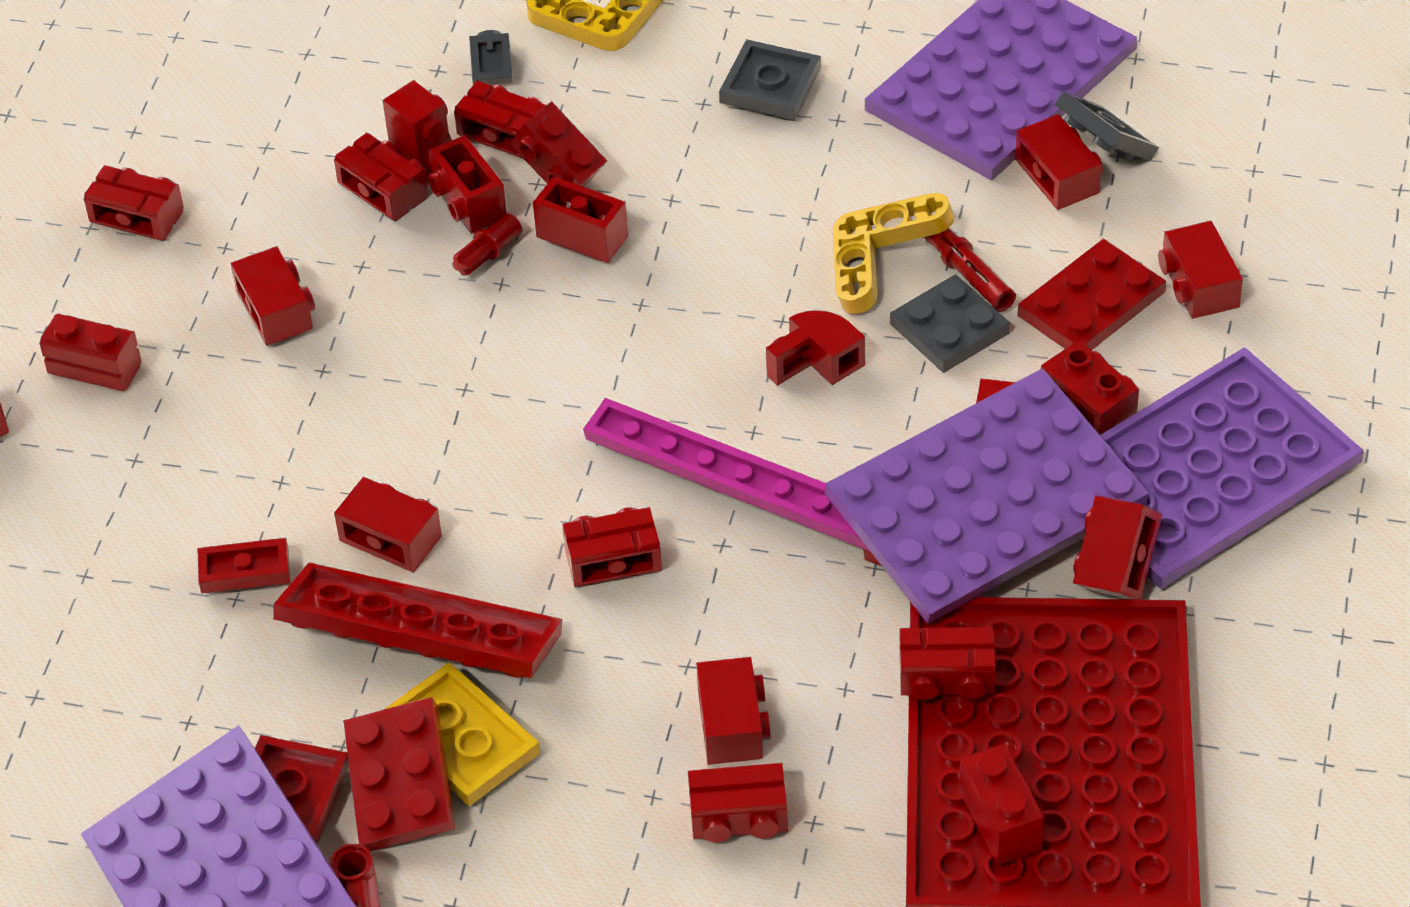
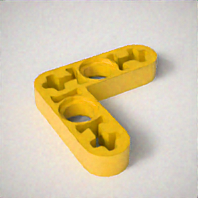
[526,0,663,51]
[833,193,955,314]

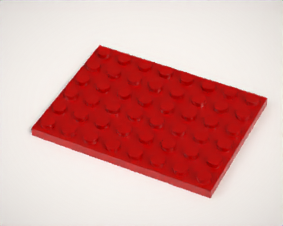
[906,597,1201,907]

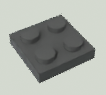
[719,39,821,120]
[1054,91,1159,161]
[890,274,1010,373]

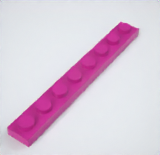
[583,398,871,552]

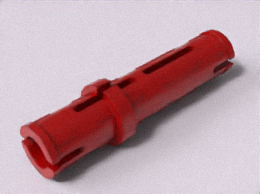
[924,228,1016,312]

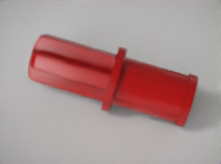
[452,213,522,276]

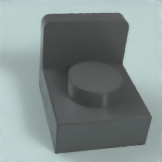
[469,30,513,85]

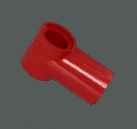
[330,844,380,907]

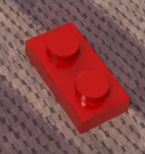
[197,538,291,594]

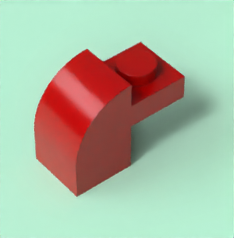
[766,310,866,386]

